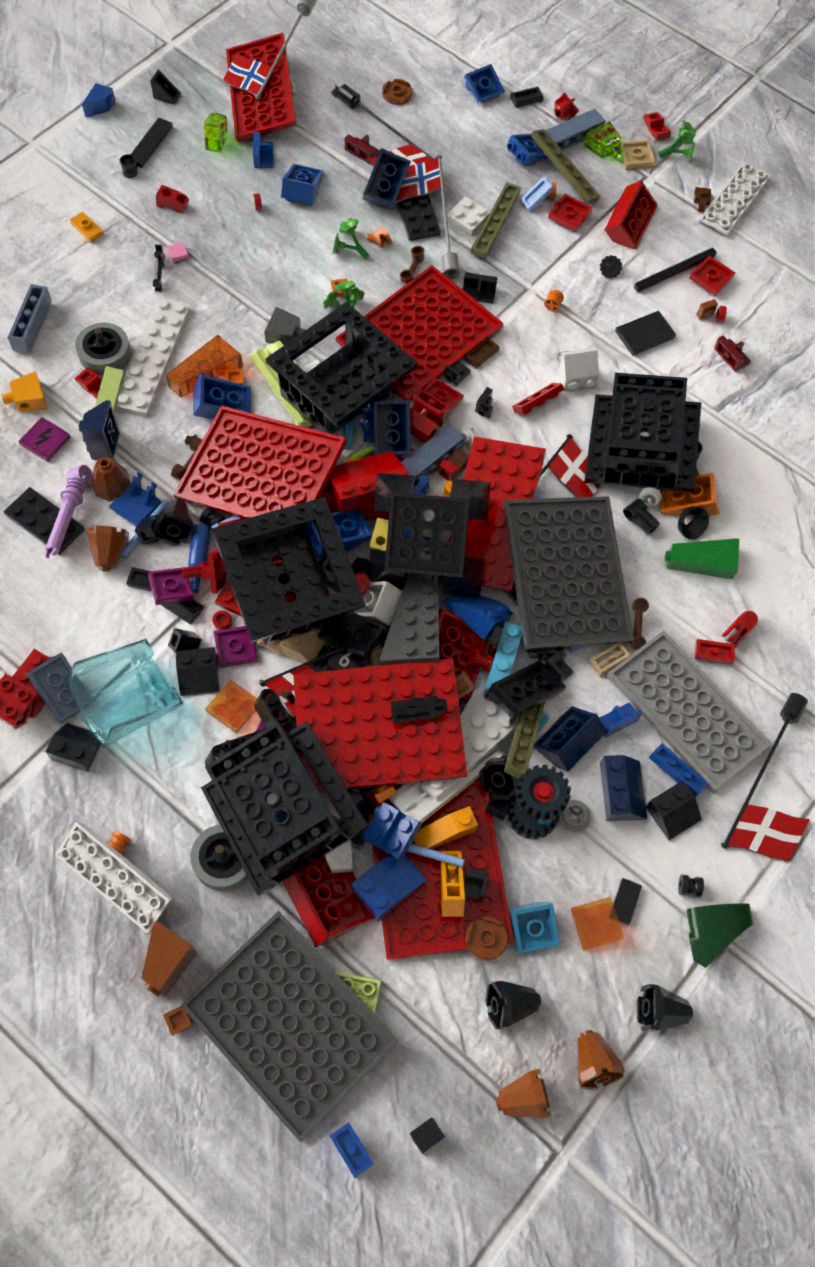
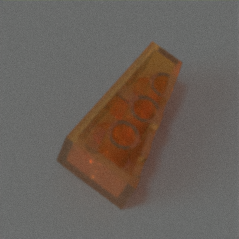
[166,335,243,398]

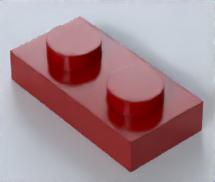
[694,639,735,665]

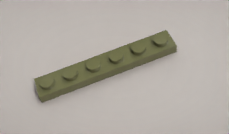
[531,129,600,204]
[470,182,521,259]
[504,702,545,779]

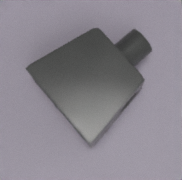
[264,307,306,345]

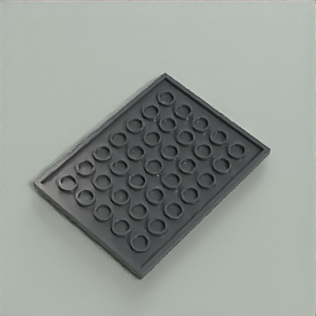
[503,496,634,650]
[181,911,399,1142]

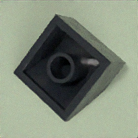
[175,647,220,696]
[45,723,105,772]
[646,780,702,841]

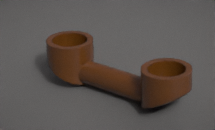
[400,246,425,283]
[171,437,202,480]
[630,598,649,651]

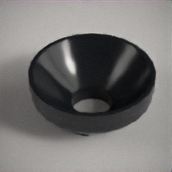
[678,506,709,539]

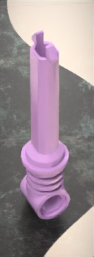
[44,465,92,558]

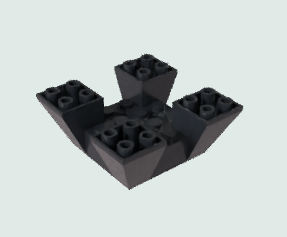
[368,473,491,596]

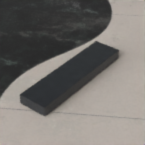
[131,117,173,168]

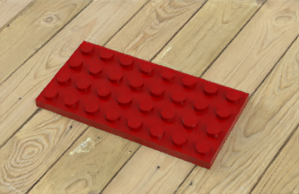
[226,32,297,142]
[439,436,546,592]

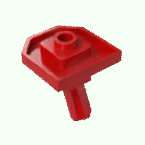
[181,548,227,593]

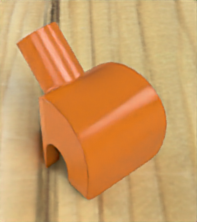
[367,228,392,248]

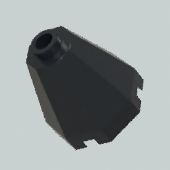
[153,499,195,546]
[479,758,520,800]
[485,981,541,1030]
[637,984,693,1032]

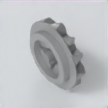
[559,800,591,833]

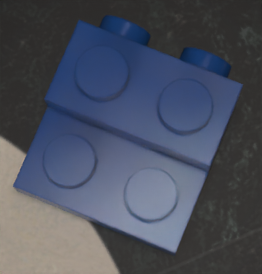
[506,133,549,166]
[363,802,422,861]

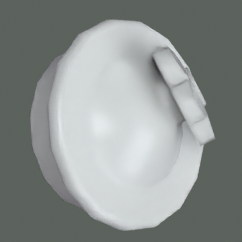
[639,487,662,507]

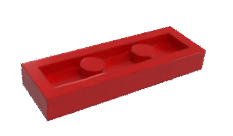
[512,382,564,415]

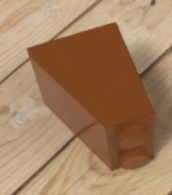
[141,921,197,997]

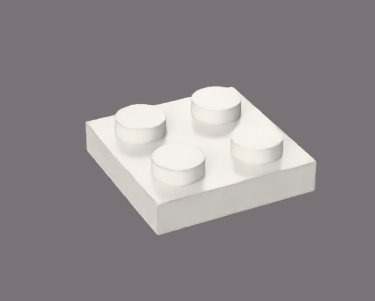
[447,196,491,235]

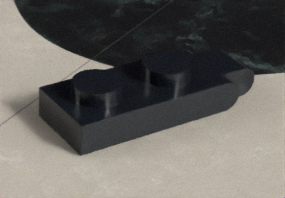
[390,696,448,724]

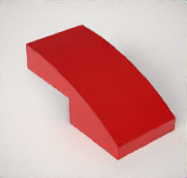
[644,112,671,140]
[74,368,102,399]

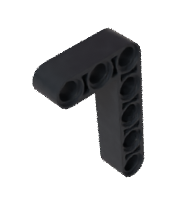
[205,689,296,766]

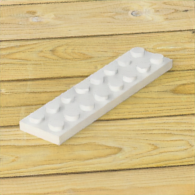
[114,297,191,417]

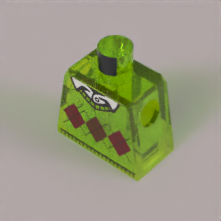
[204,113,228,153]
[584,121,622,159]

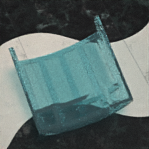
[67,639,183,747]

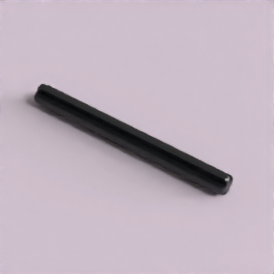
[634,248,717,292]

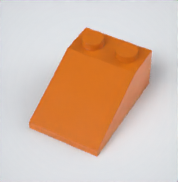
[660,473,720,516]

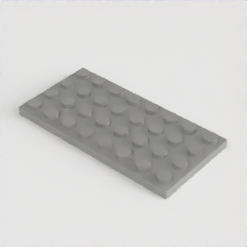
[606,630,772,793]

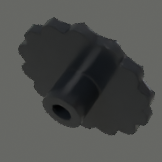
[600,255,622,279]

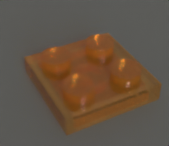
[205,679,257,734]
[570,897,624,951]

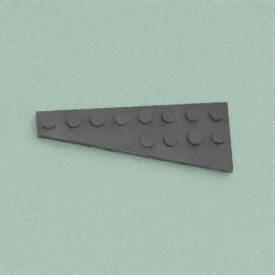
[380,549,440,665]

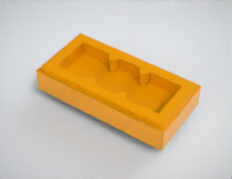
[69,212,104,243]

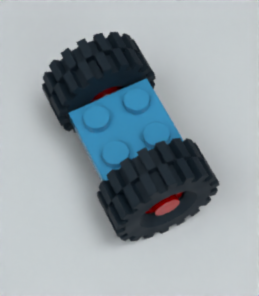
[508,765,571,839]

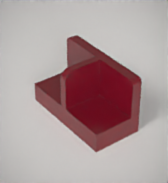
[345,134,380,164]
[714,335,751,372]

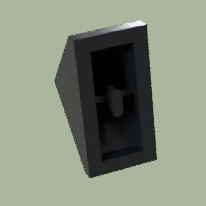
[150,69,181,104]

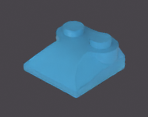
[510,902,560,954]

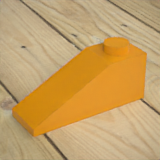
[413,806,478,849]
[440,851,465,917]

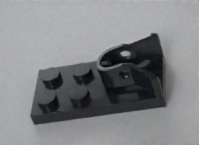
[484,660,566,725]

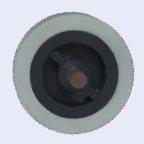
[75,322,131,374]
[190,825,248,891]

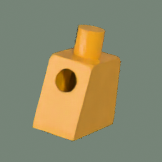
[1,371,47,412]

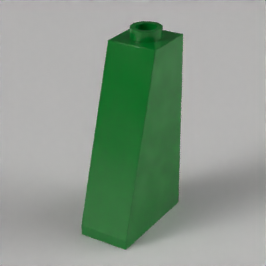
[664,538,740,579]

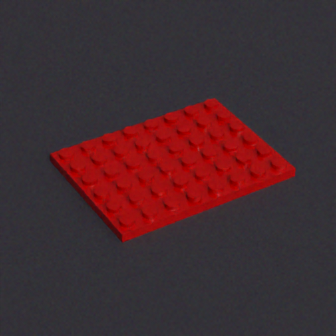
[336,265,504,401]
[173,406,347,519]
[293,658,467,792]
[366,780,514,960]

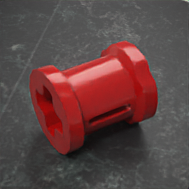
[468,649,494,672]

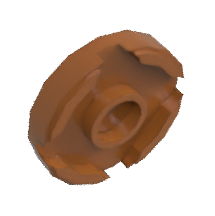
[382,79,413,105]
[465,916,508,961]

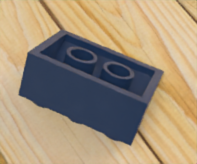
[363,148,411,207]
[79,400,120,460]
[373,400,411,457]
[534,706,607,772]
[600,755,647,821]

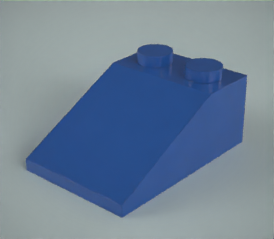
[281,163,324,205]
[193,374,251,419]
[307,509,373,558]
[443,594,514,640]
[351,855,427,922]

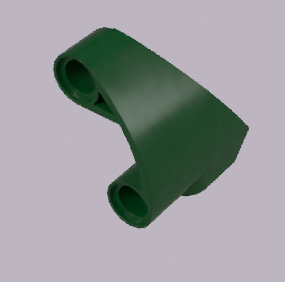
[686,903,754,968]

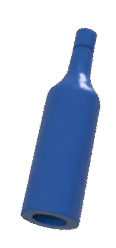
[188,524,210,593]

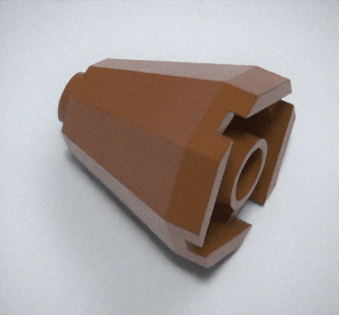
[91,456,131,501]
[87,525,129,572]
[577,1030,625,1090]
[495,1069,552,1118]

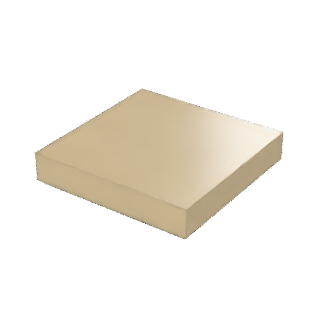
[618,140,656,170]

